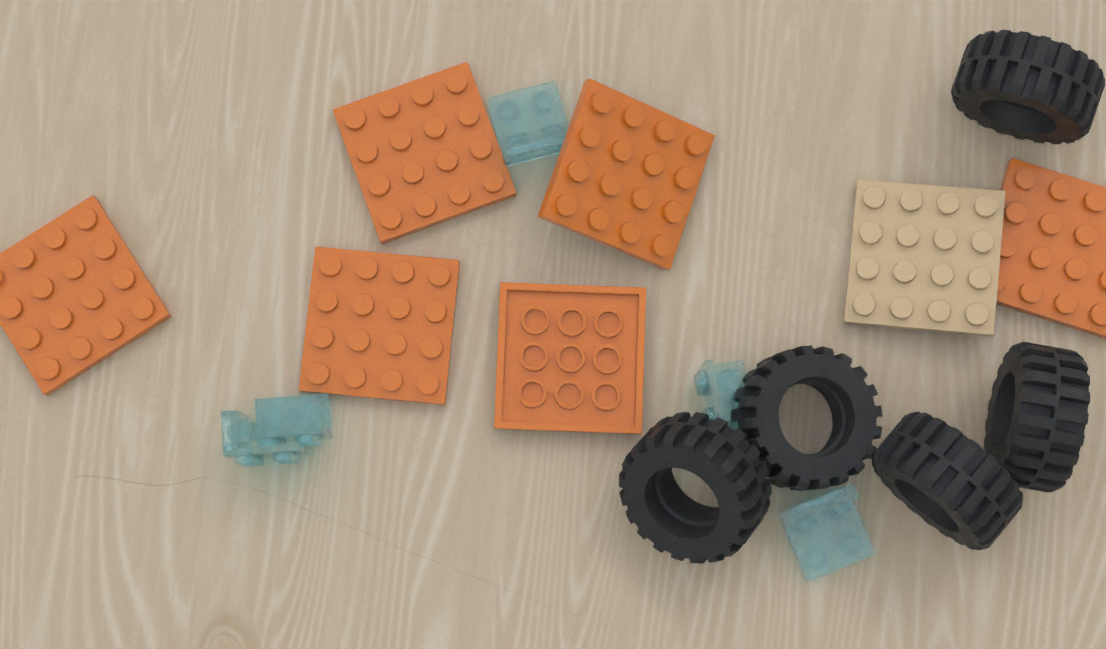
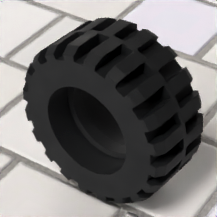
[951,30,1105,144]
[984,341,1090,493]
[731,345,883,491]
[872,411,1023,551]
[619,412,772,564]

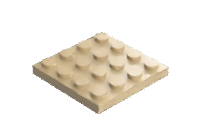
[844,180,1006,337]

